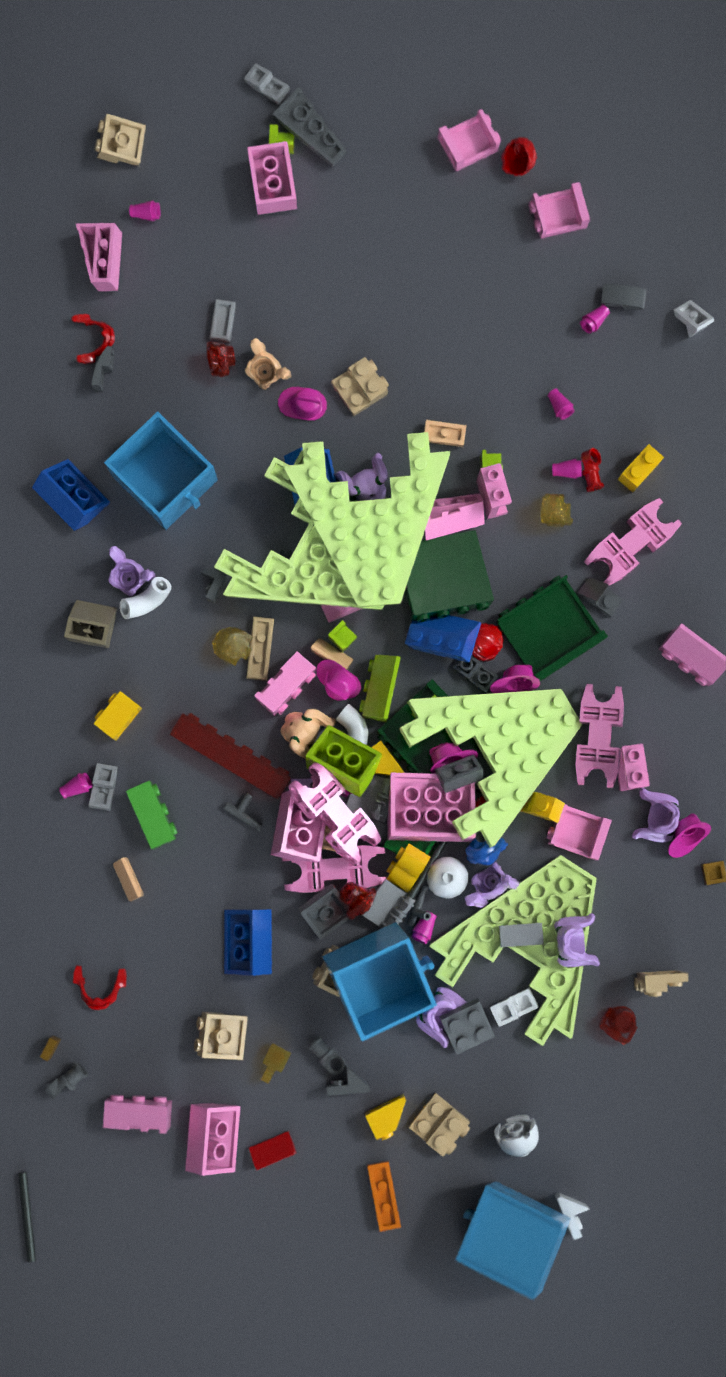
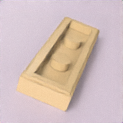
[246,617,274,681]

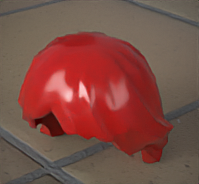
[501,137,537,176]
[472,623,503,661]

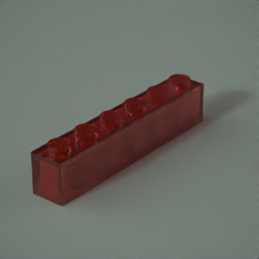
[170,712,291,800]

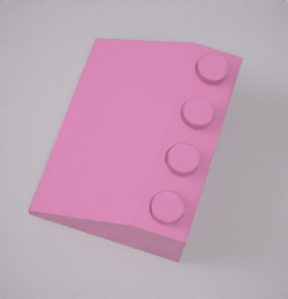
[388,773,476,842]

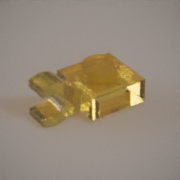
[261,1043,291,1084]

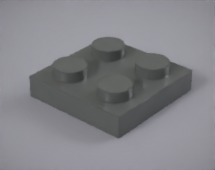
[298,884,354,940]
[439,998,495,1055]

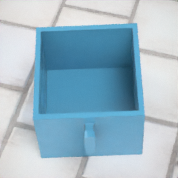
[104,411,218,530]
[322,922,437,1041]
[456,1181,571,1300]

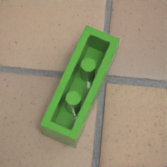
[126,781,178,849]

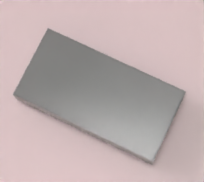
[210,299,236,343]
[499,923,544,947]

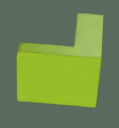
[269,125,294,154]
[480,450,503,469]
[328,620,357,652]

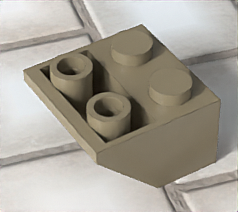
[64,600,118,649]

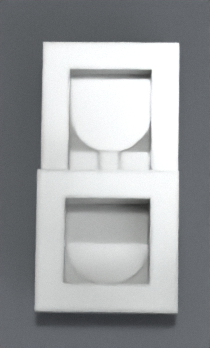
[490,987,539,1027]

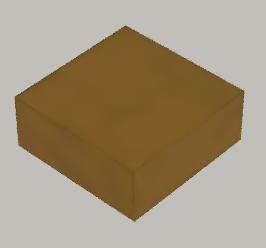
[701,861,726,885]
[40,1036,61,1061]

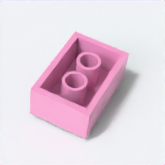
[247,141,297,215]

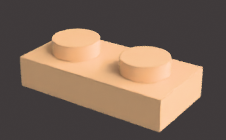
[424,420,467,447]

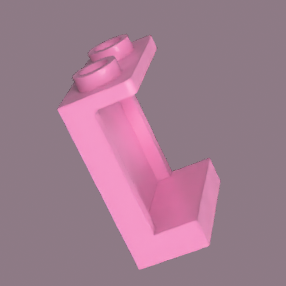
[438,109,501,172]
[529,182,590,239]
[476,463,512,519]
[617,744,650,791]
[546,804,612,860]

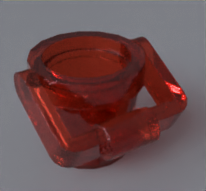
[206,342,236,377]
[339,882,377,921]
[599,1006,638,1045]

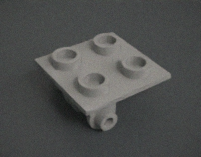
[346,775,390,823]
[360,879,416,928]

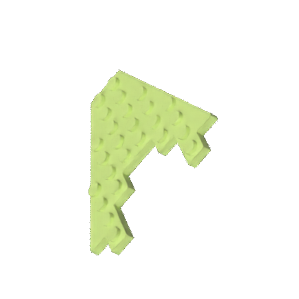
[284,432,450,608]
[214,450,385,610]
[399,689,582,848]
[429,855,597,1046]

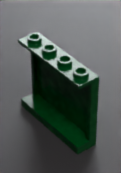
[406,530,494,623]
[496,575,608,682]
[377,679,480,774]

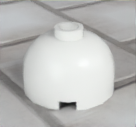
[426,857,468,898]
[494,1115,539,1157]

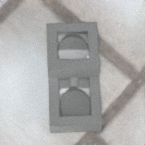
[244,63,290,105]
[89,763,118,811]

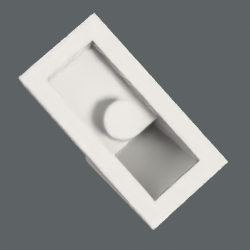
[674,300,714,337]
[554,1193,589,1240]

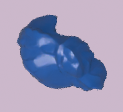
[465,838,508,866]

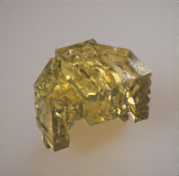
[540,494,573,527]
[212,627,253,666]

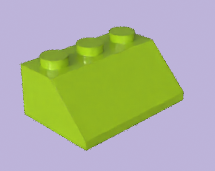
[359,655,401,723]
[305,725,382,797]

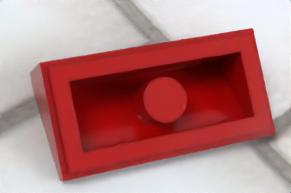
[249,1131,296,1170]

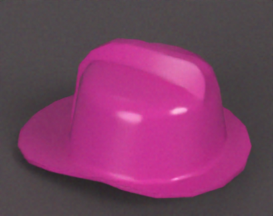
[278,387,327,420]
[316,659,361,701]
[490,665,540,693]
[429,743,478,774]
[668,813,711,858]

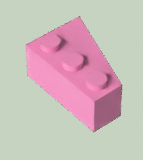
[76,223,122,291]
[424,494,485,540]
[254,651,316,716]
[103,1095,172,1134]

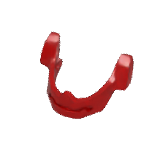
[71,314,115,364]
[73,965,127,1010]

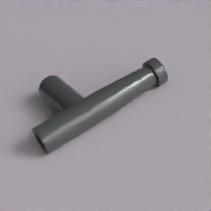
[224,793,263,831]
[407,885,431,927]

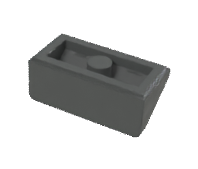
[435,755,483,793]

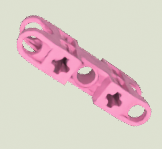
[584,498,682,586]
[575,684,624,788]
[289,763,381,865]
[282,845,387,893]

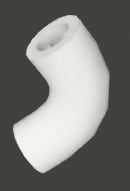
[120,577,171,619]
[336,704,369,745]

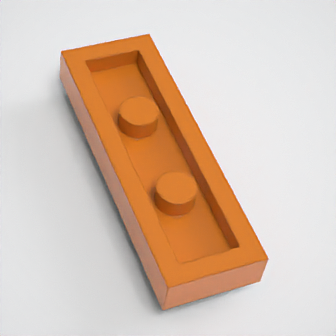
[367,1161,401,1232]

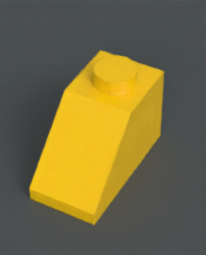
[371,741,405,776]
[520,792,565,823]
[365,1094,406,1140]

